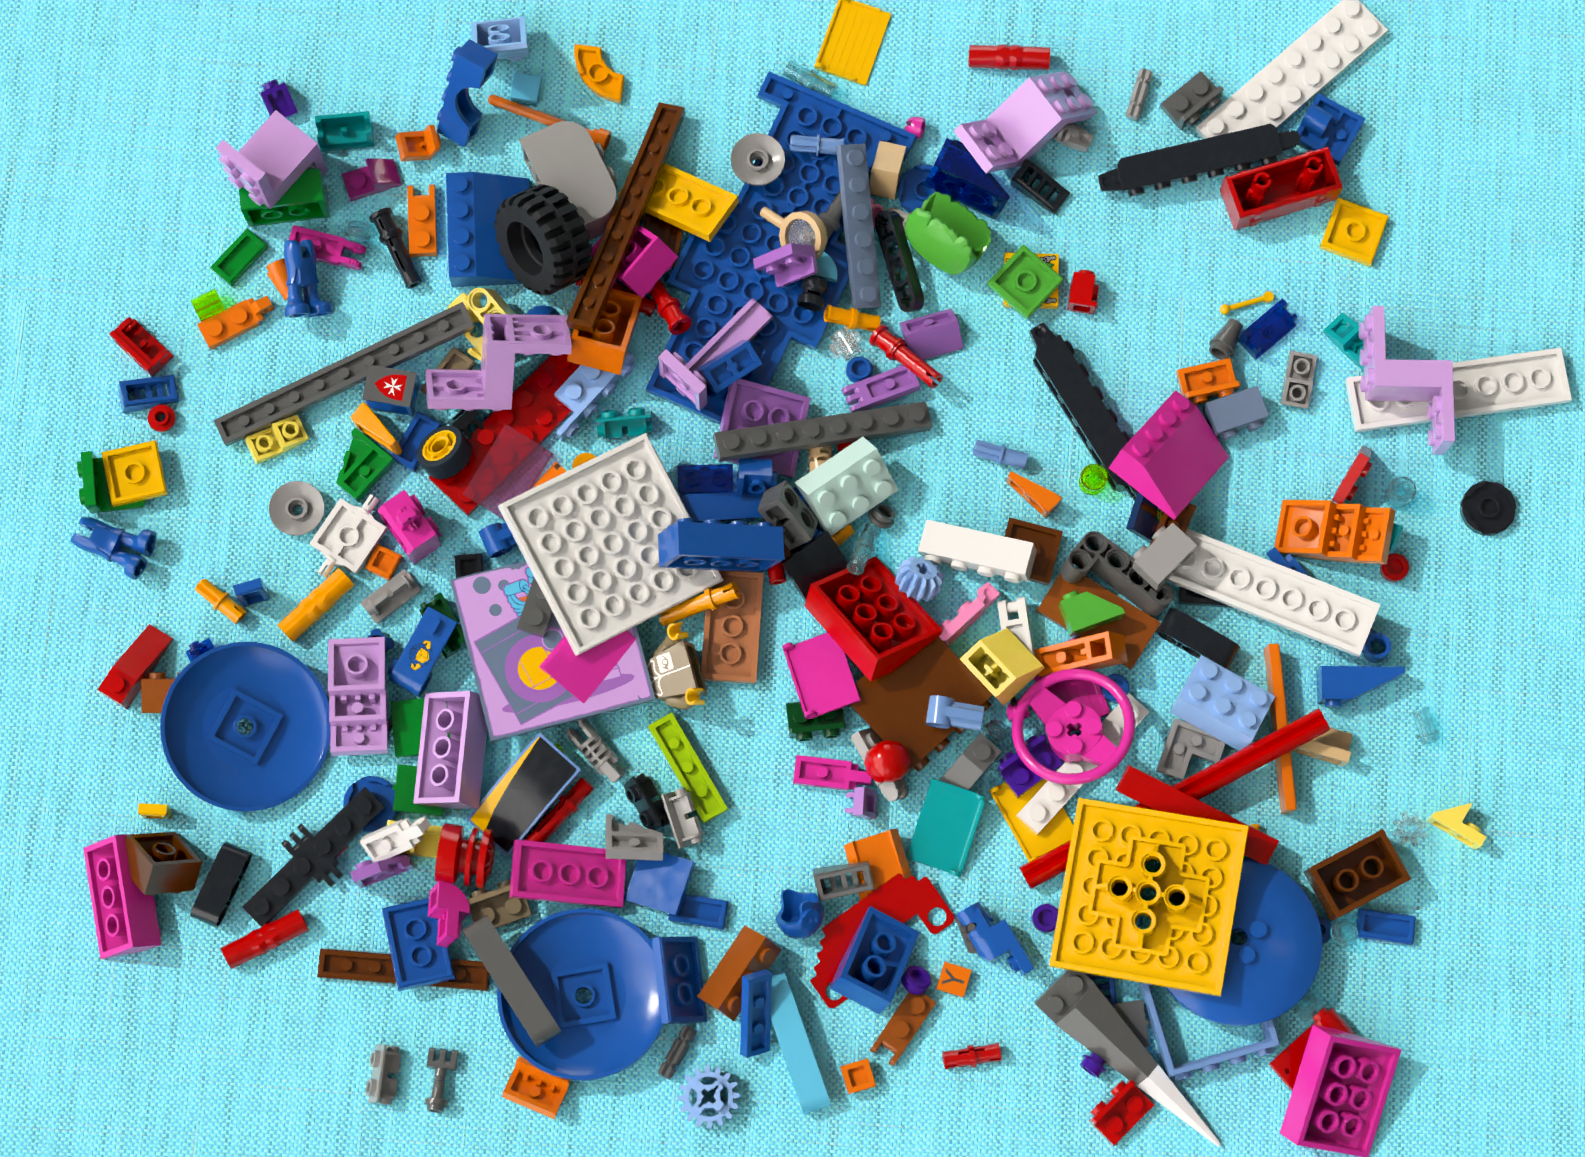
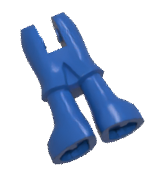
[284,240,334,318]
[70,516,157,580]

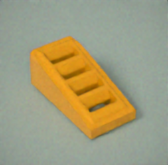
[351,402,403,455]

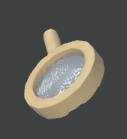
[760,207,828,260]

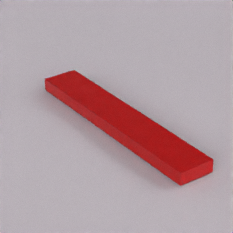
[1115,764,1279,865]

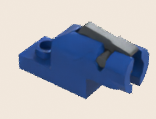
[956,902,1034,976]

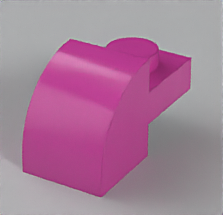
[428,880,470,947]

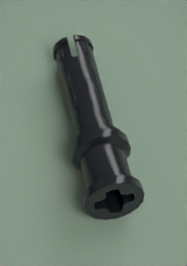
[369,207,422,289]

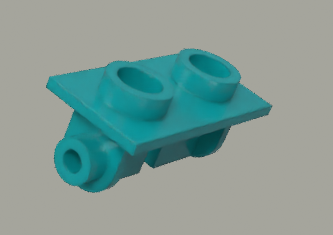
[596,407,653,439]

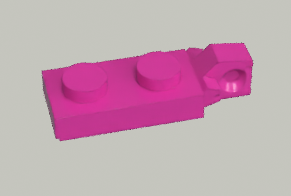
[793,755,872,791]

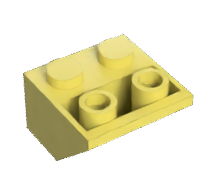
[960,628,1045,705]

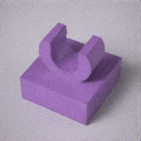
[845,787,878,819]

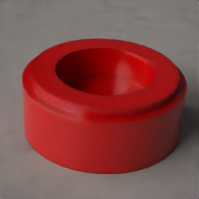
[1380,553,1409,582]

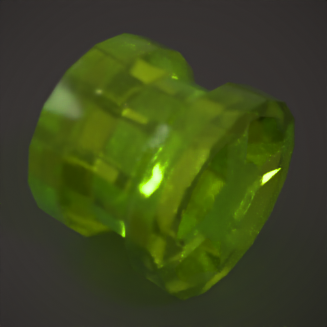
[1078,464,1108,496]

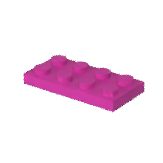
[509,839,626,908]

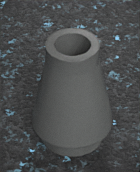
[1209,319,1243,360]

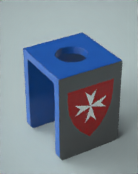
[363,365,420,416]

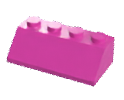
[83,834,161,959]

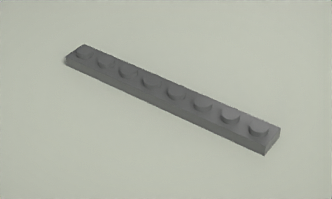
[713,401,932,462]

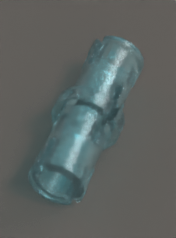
[783,60,838,98]
[846,523,881,575]

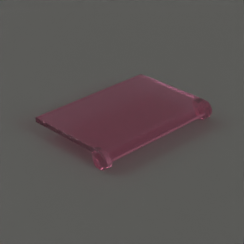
[462,424,553,522]

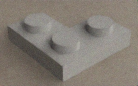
[1155,718,1225,781]

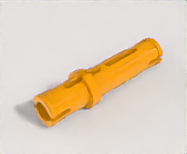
[658,581,741,626]

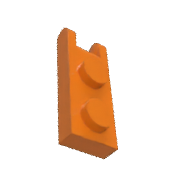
[407,184,437,257]

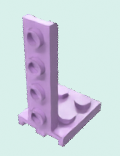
[658,298,773,411]

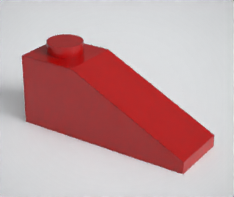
[97,624,174,710]

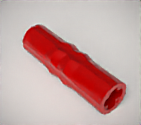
[968,44,1050,70]
[221,909,309,969]

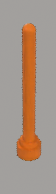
[488,94,612,152]

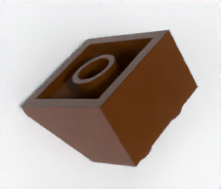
[125,832,202,896]

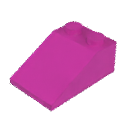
[590,225,678,298]

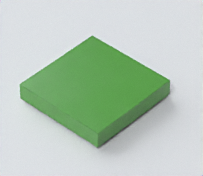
[987,244,1064,320]

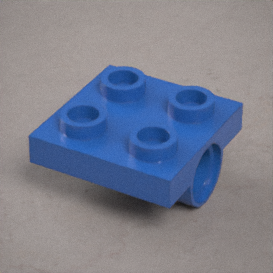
[1297,93,1366,166]

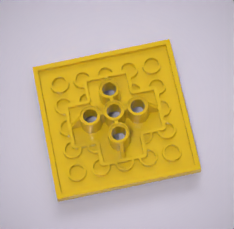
[1049,798,1248,997]

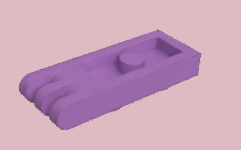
[841,365,920,412]

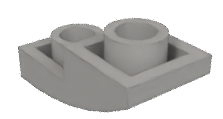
[1280,350,1317,409]

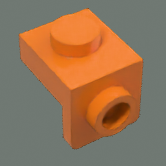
[395,125,441,162]

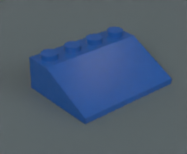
[446,172,530,287]

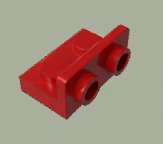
[1089,1079,1154,1146]

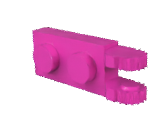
[289,225,367,270]

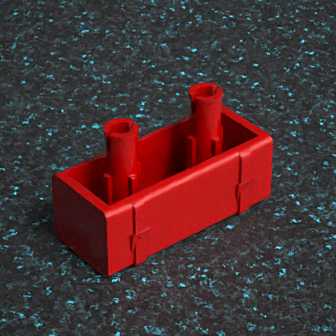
[1220,147,1343,230]

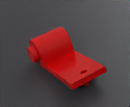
[1268,1007,1356,1090]

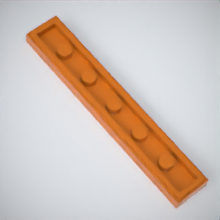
[1264,643,1297,814]

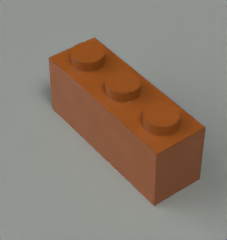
[697,925,781,1021]

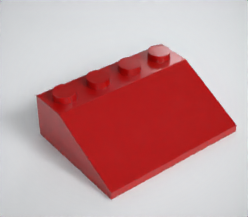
[804,556,943,682]

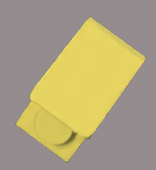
[1426,803,1486,850]

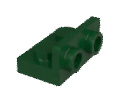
[786,702,846,742]

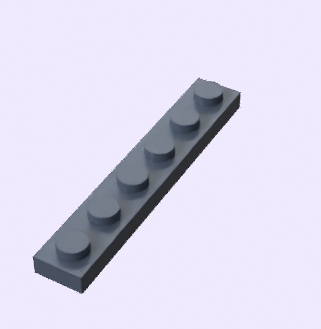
[836,144,881,309]

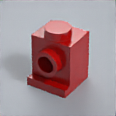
[1067,270,1099,315]

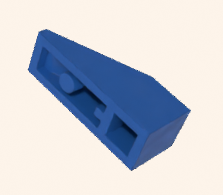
[1316,666,1405,708]

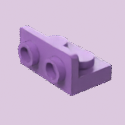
[753,243,818,287]

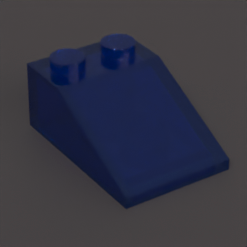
[923,138,1010,220]

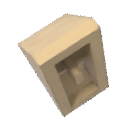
[869,141,907,200]

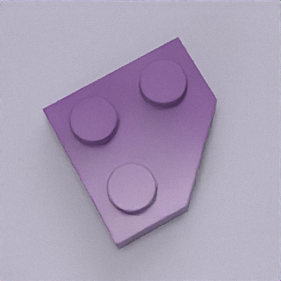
[350,853,414,889]

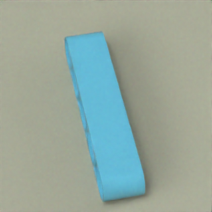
[771,972,831,1115]

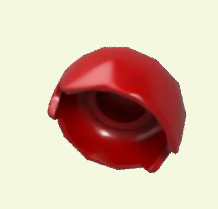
[864,740,911,783]

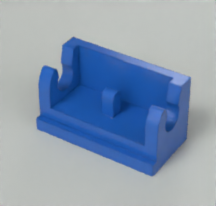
[696,340,762,393]

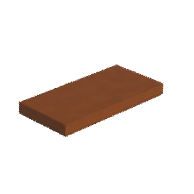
[1036,572,1161,670]

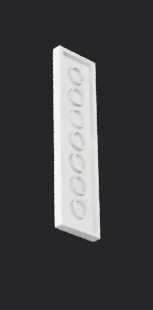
[1195,0,1388,139]
[1345,348,1572,433]
[1167,529,1381,657]

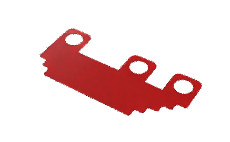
[810,873,954,1008]

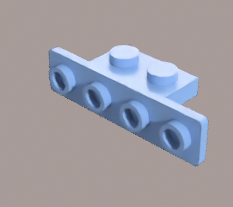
[554,352,635,441]

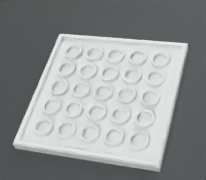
[498,433,724,656]

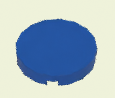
[898,165,951,213]
[343,776,399,832]

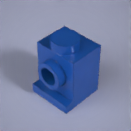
[737,458,777,497]

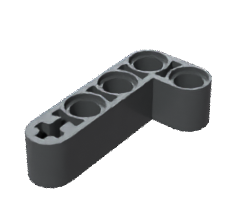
[1061,531,1174,617]

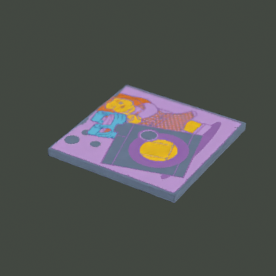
[450,561,656,743]

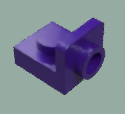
[259,79,298,118]

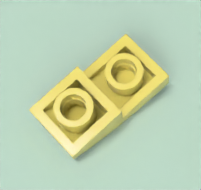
[245,414,309,465]

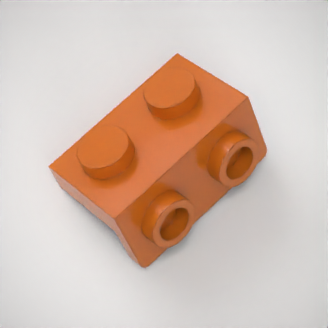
[1176,358,1240,405]
[502,1056,571,1119]

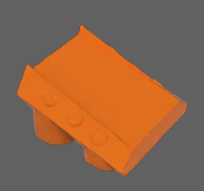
[844,829,912,900]

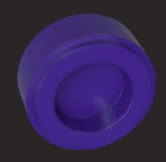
[1032,904,1058,933]
[901,966,931,995]

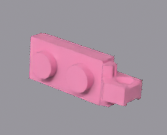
[939,582,1000,646]

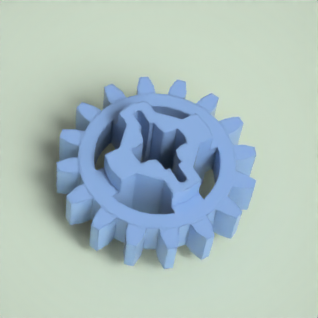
[677,1065,740,1129]

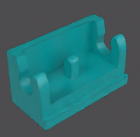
[315,111,374,152]

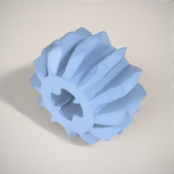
[895,556,944,602]

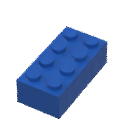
[658,518,784,572]

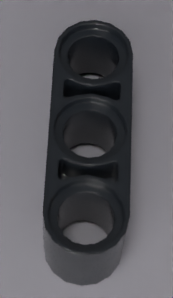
[1156,608,1240,670]
[190,841,252,928]

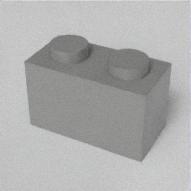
[1132,522,1197,591]

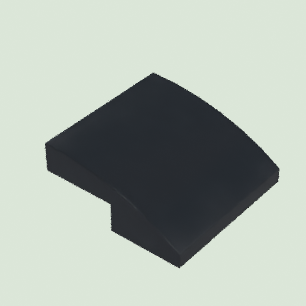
[781,530,850,602]

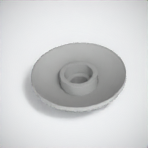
[731,133,785,186]
[269,481,325,536]

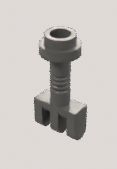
[425,1047,458,1113]

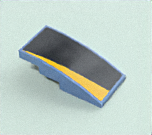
[467,732,582,857]

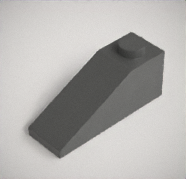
[923,733,1002,801]

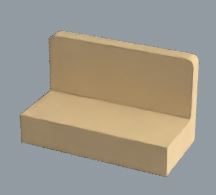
[1291,728,1352,767]

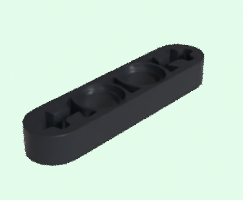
[874,210,924,312]

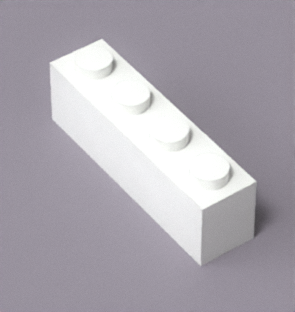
[918,520,1037,583]

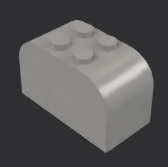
[519,121,618,241]

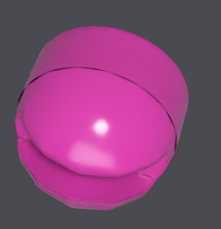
[905,117,926,139]

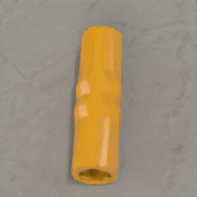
[277,568,354,642]

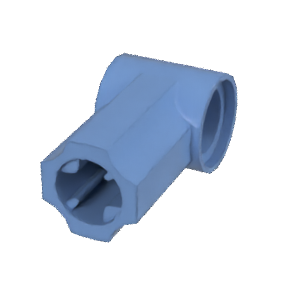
[925,695,984,732]

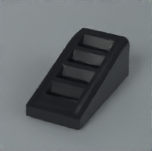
[1010,159,1070,215]

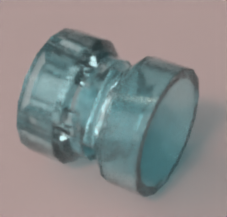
[1384,476,1416,510]

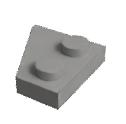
[605,814,663,861]

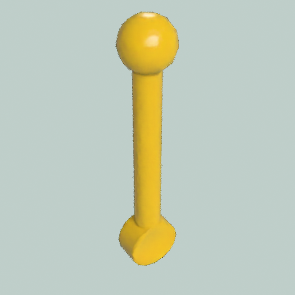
[1220,291,1274,315]

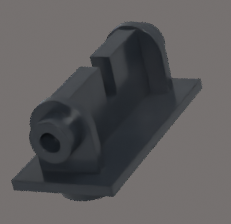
[624,773,670,831]

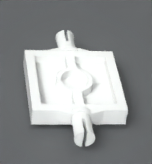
[309,494,388,578]

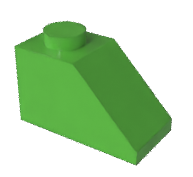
[1058,591,1125,637]

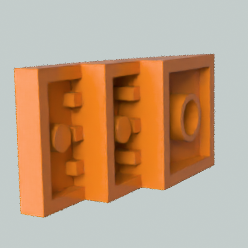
[1274,500,1396,564]

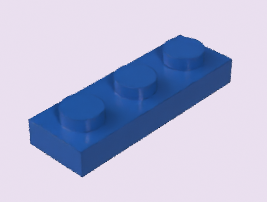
[740,969,772,1058]

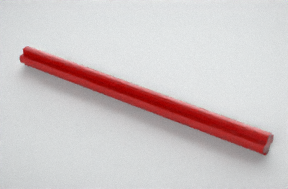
[1019,708,1330,889]

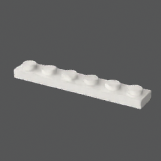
[1016,693,1150,835]

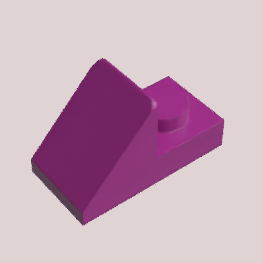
[341,158,402,202]

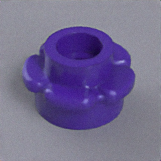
[1079,1052,1106,1078]

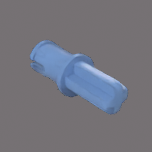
[790,134,844,156]
[973,440,1029,470]

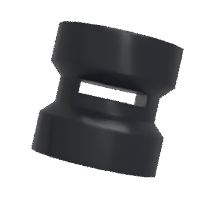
[797,276,829,311]

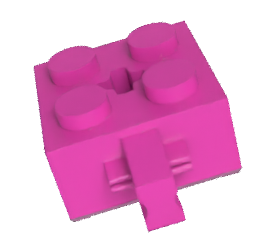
[378,490,442,565]

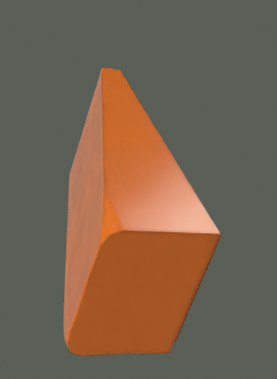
[1006,471,1063,518]

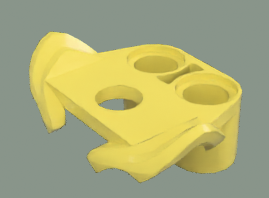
[447,288,515,361]

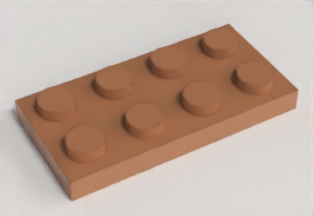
[701,570,764,684]

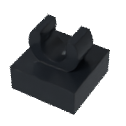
[447,409,483,439]

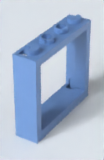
[1138,982,1280,1081]

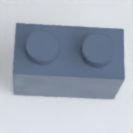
[1203,386,1269,441]

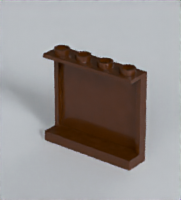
[847,637,993,774]

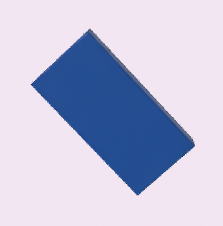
[391,411,442,473]
[233,578,271,607]
[668,894,729,930]
[1355,908,1416,945]

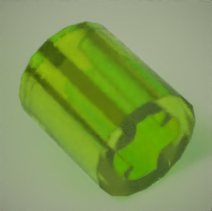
[190,288,226,322]

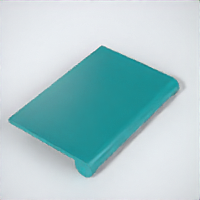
[906,778,987,877]

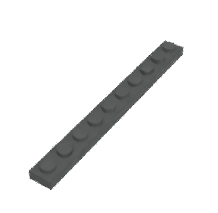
[214,302,476,447]

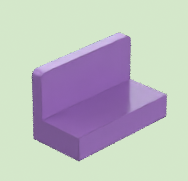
[899,308,963,360]

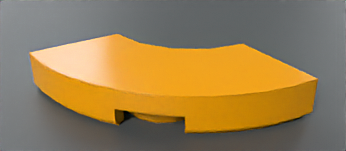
[574,44,625,104]

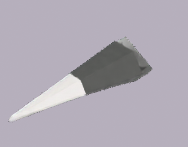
[1034,970,1220,1146]

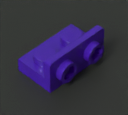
[997,734,1063,798]

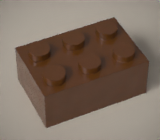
[1303,829,1411,922]

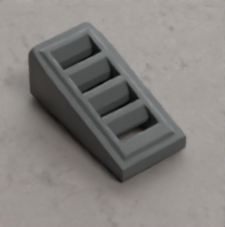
[813,861,875,901]

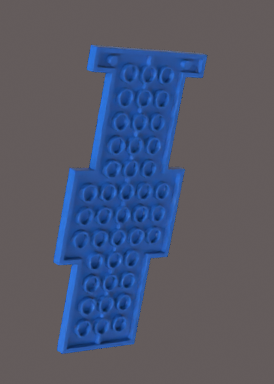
[646,71,916,424]

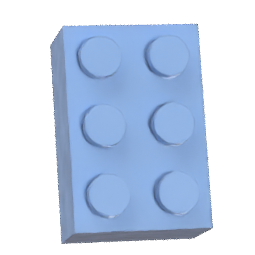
[1170,655,1275,751]

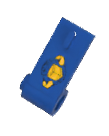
[387,607,458,697]

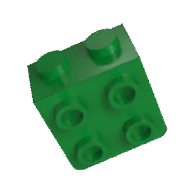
[77,451,146,514]

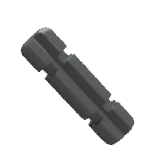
[658,1025,696,1080]

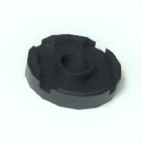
[1460,481,1516,536]

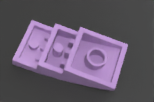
[328,637,388,756]

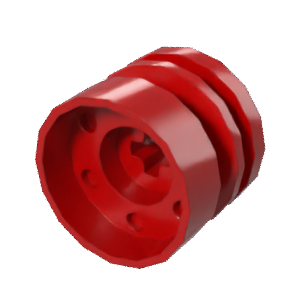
[435,823,495,889]

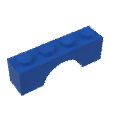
[437,39,498,147]

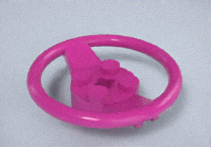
[1012,669,1135,785]

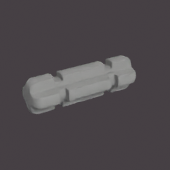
[1126,68,1153,121]

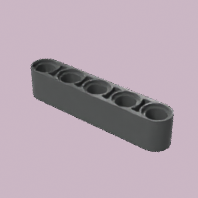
[462,915,562,1048]

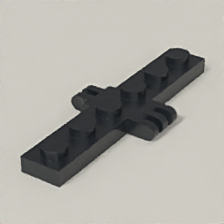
[243,787,386,927]

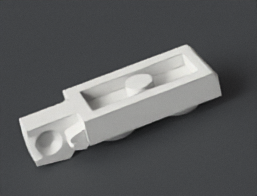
[359,816,431,862]

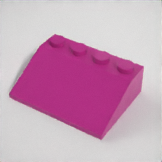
[1109,390,1229,520]
[1280,1025,1401,1157]

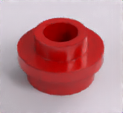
[147,405,176,432]

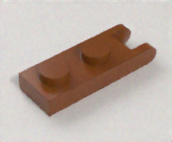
[870,992,936,1066]

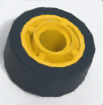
[417,425,472,479]

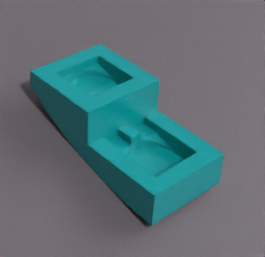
[1323,312,1364,371]

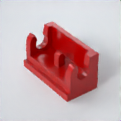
[109,317,174,377]

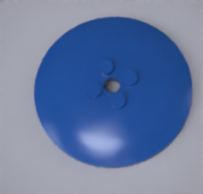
[160,642,331,811]
[1166,857,1322,1026]
[497,908,664,1081]

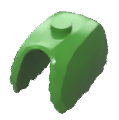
[904,192,991,275]

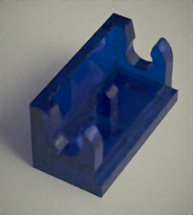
[1238,298,1297,360]

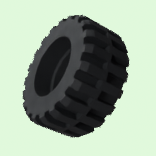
[494,184,592,295]

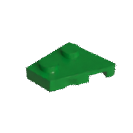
[336,427,395,502]

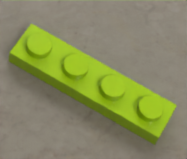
[648,712,728,824]

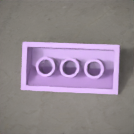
[413,691,487,809]

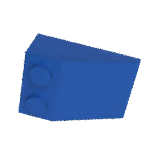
[829,906,920,1014]

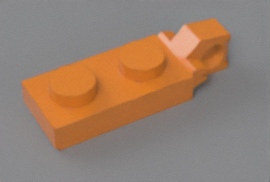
[197,296,274,350]

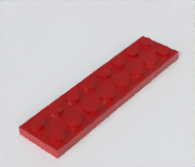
[428,335,580,517]

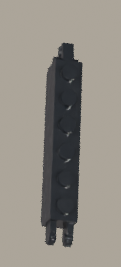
[1098,123,1301,197]
[1029,323,1138,501]

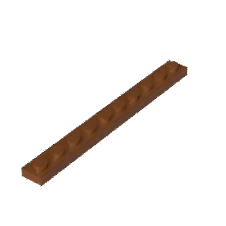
[566,102,686,333]

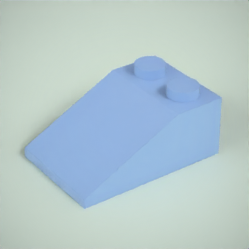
[471,16,530,62]

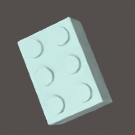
[795,437,898,536]

